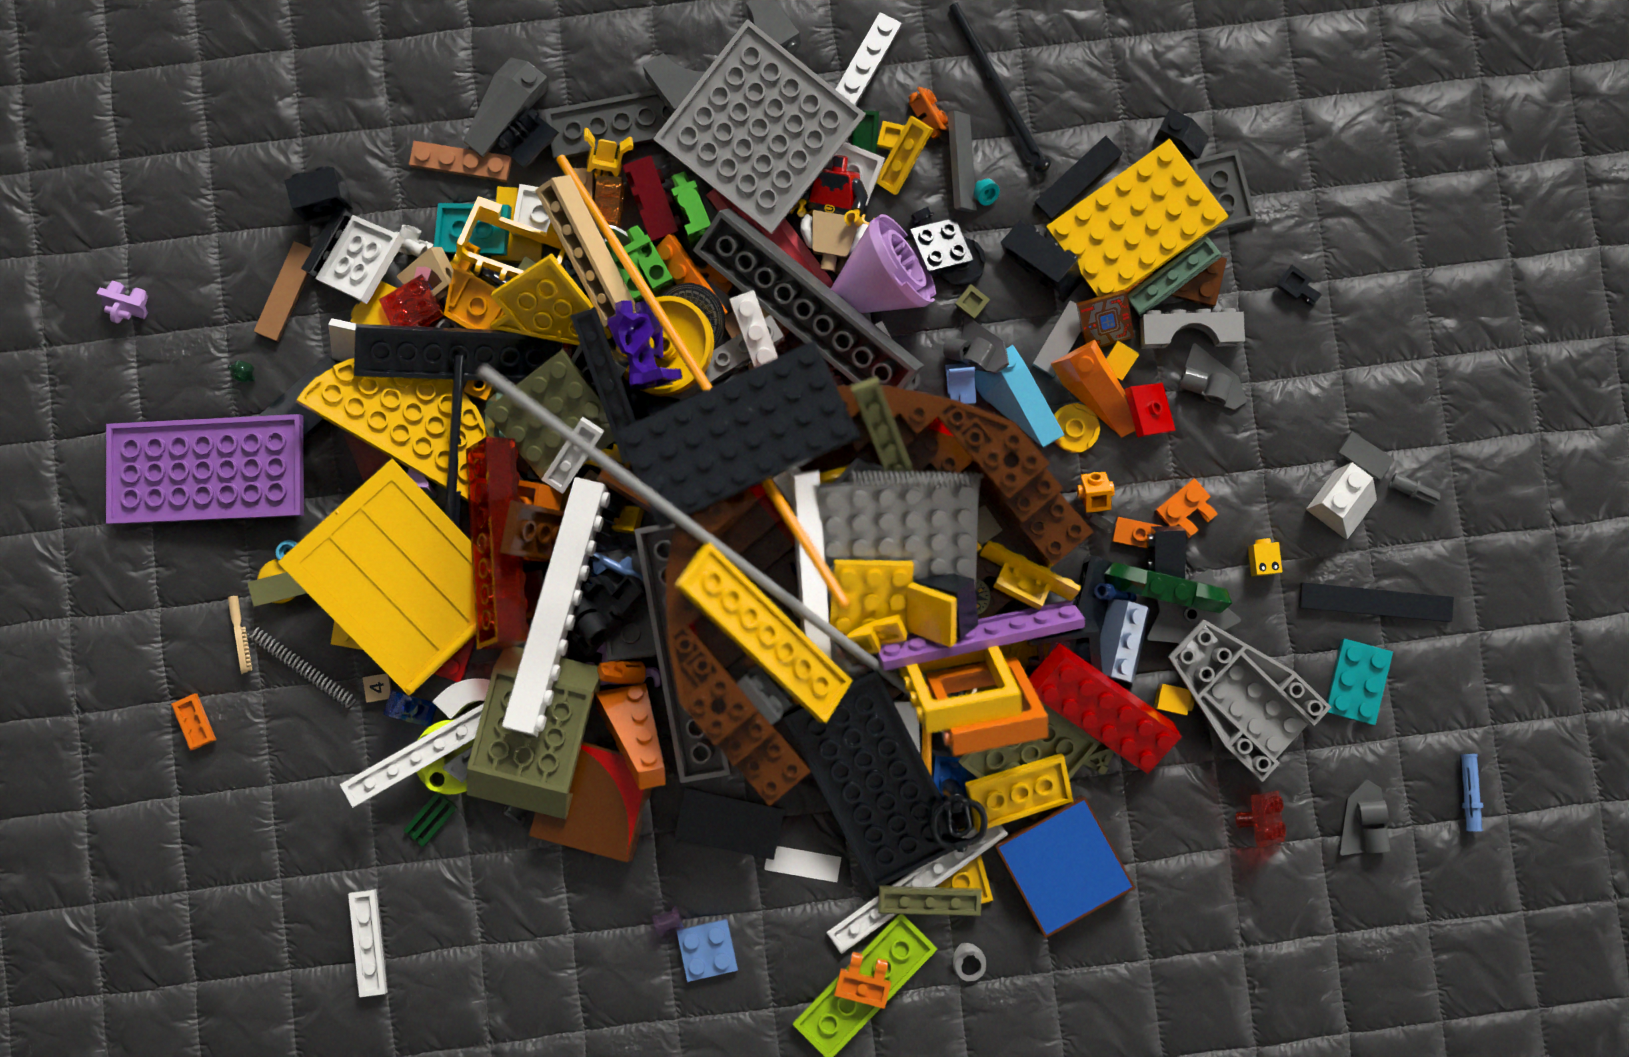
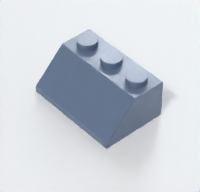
[1100,599,1150,684]

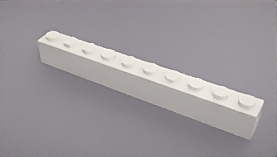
[502,477,610,737]

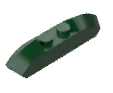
[1105,562,1232,613]

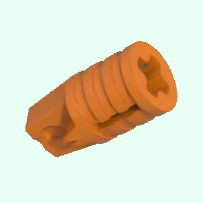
[597,661,646,684]

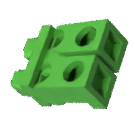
[671,171,711,248]
[605,225,674,302]

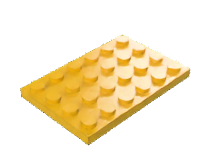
[1046,139,1229,297]

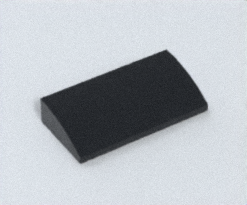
[258,354,337,443]

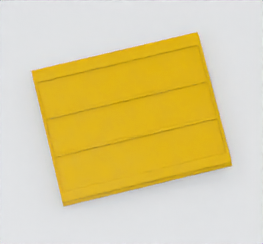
[278,459,520,696]

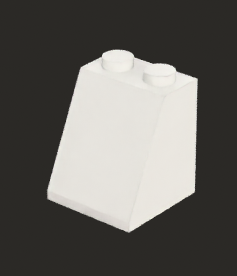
[1306,462,1377,540]

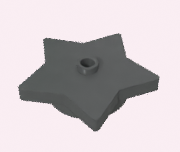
[1145,569,1241,645]

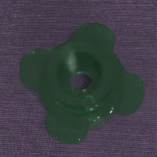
[228,360,255,382]

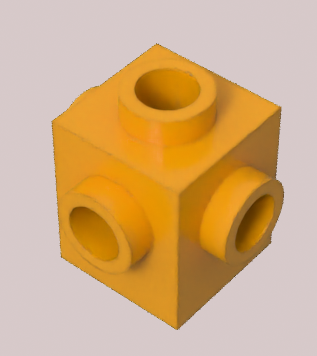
[1077,472,1115,513]

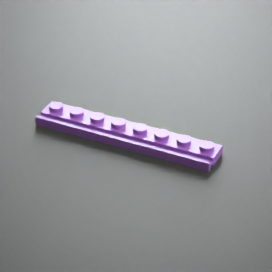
[877,600,1085,671]

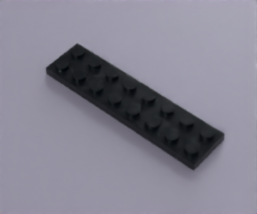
[353,324,562,382]

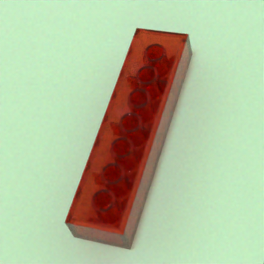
[466,437,529,650]

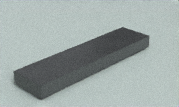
[948,110,977,213]

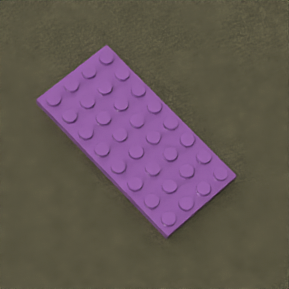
[106,414,304,524]

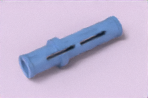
[1460,754,1484,831]

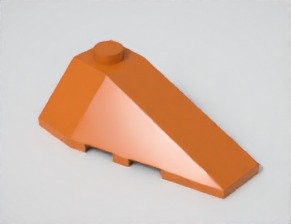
[1051,339,1135,438]

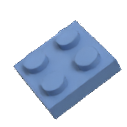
[677,919,738,982]

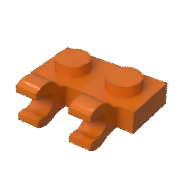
[1155,478,1218,539]
[834,952,891,1009]

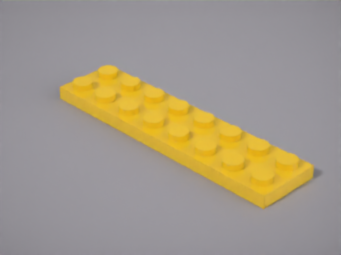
[675,543,852,723]

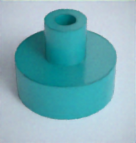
[973,179,1000,205]

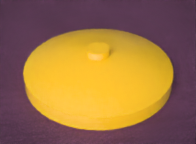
[616,296,714,397]

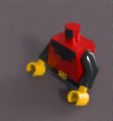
[790,155,868,227]

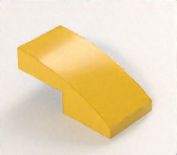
[847,615,907,654]

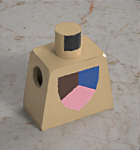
[397,247,453,310]

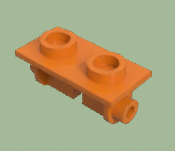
[908,87,949,139]

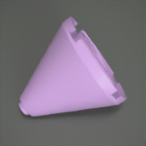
[831,214,936,313]

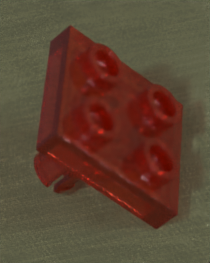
[379,274,444,327]
[1235,790,1286,847]

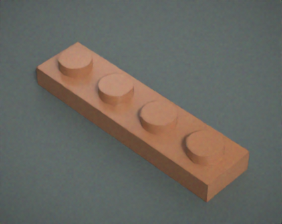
[409,141,512,183]

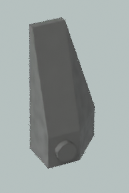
[464,58,548,158]

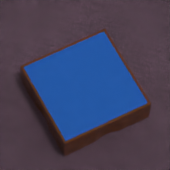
[993,795,1136,938]

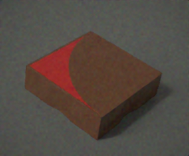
[529,741,652,863]

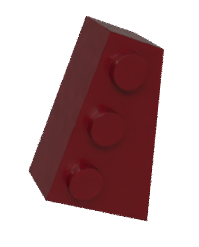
[623,155,682,246]

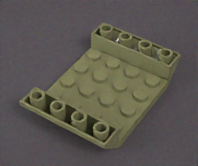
[467,644,602,819]

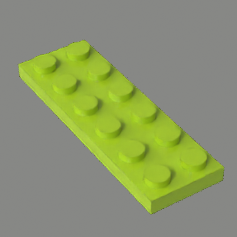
[793,914,937,1057]

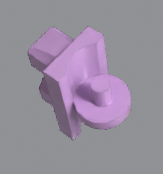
[97,281,148,323]

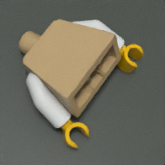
[800,209,874,272]

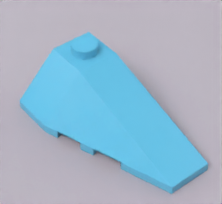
[974,345,1064,448]

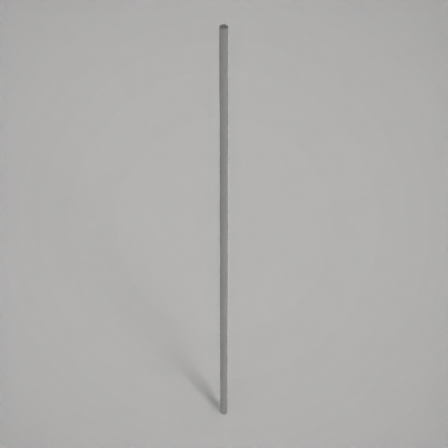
[478,365,910,697]

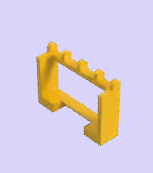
[453,196,567,281]

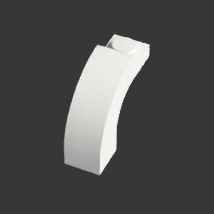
[432,679,490,719]

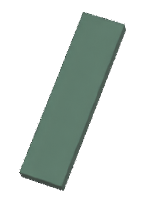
[1127,235,1222,317]

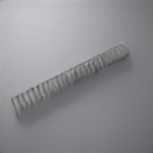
[849,470,984,488]
[247,627,356,708]

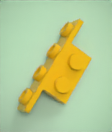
[980,540,1081,610]

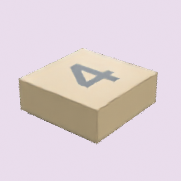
[363,673,393,702]

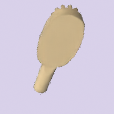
[228,596,252,674]

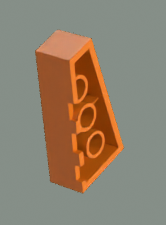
[595,683,665,789]

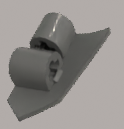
[943,316,1009,374]
[1179,343,1247,410]
[1340,779,1390,856]

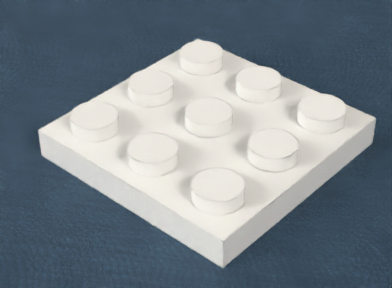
[315,215,405,304]

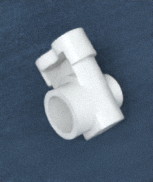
[395,225,434,257]

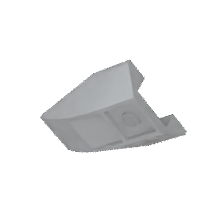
[1168,620,1331,782]

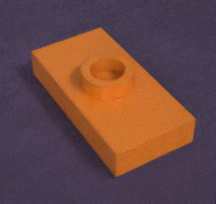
[1112,517,1160,550]
[171,694,216,751]

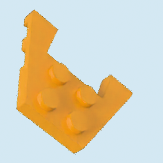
[444,237,504,330]

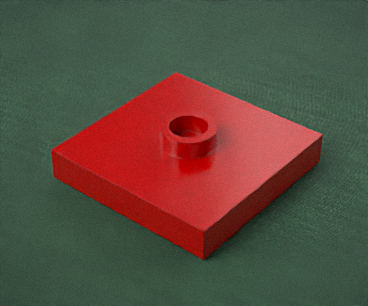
[1124,383,1176,437]

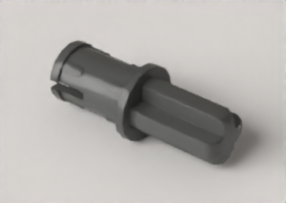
[1389,473,1441,506]

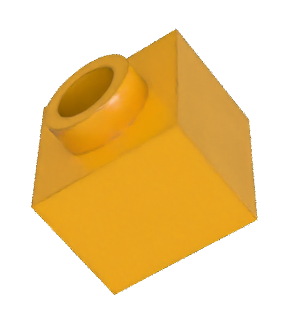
[463,380,496,402]

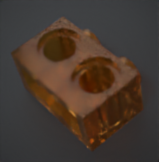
[593,175,625,229]

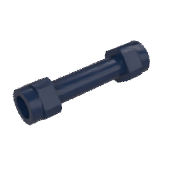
[1095,583,1137,603]

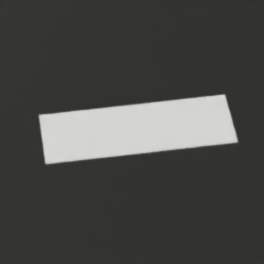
[764,846,841,882]

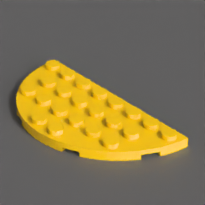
[296,358,491,506]

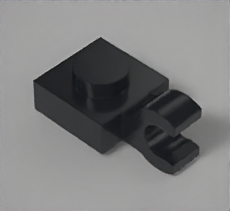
[1275,265,1322,306]

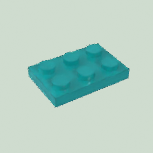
[434,203,512,256]
[1326,638,1393,725]

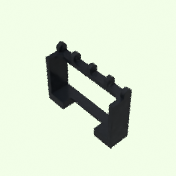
[1026,618,1102,672]

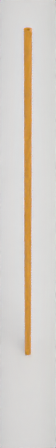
[556,155,851,610]

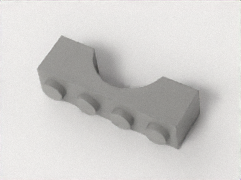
[1139,308,1245,349]

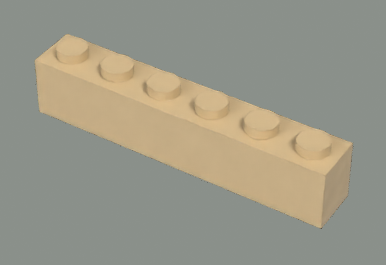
[535,175,636,327]

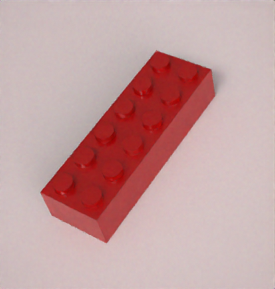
[1028,643,1181,774]

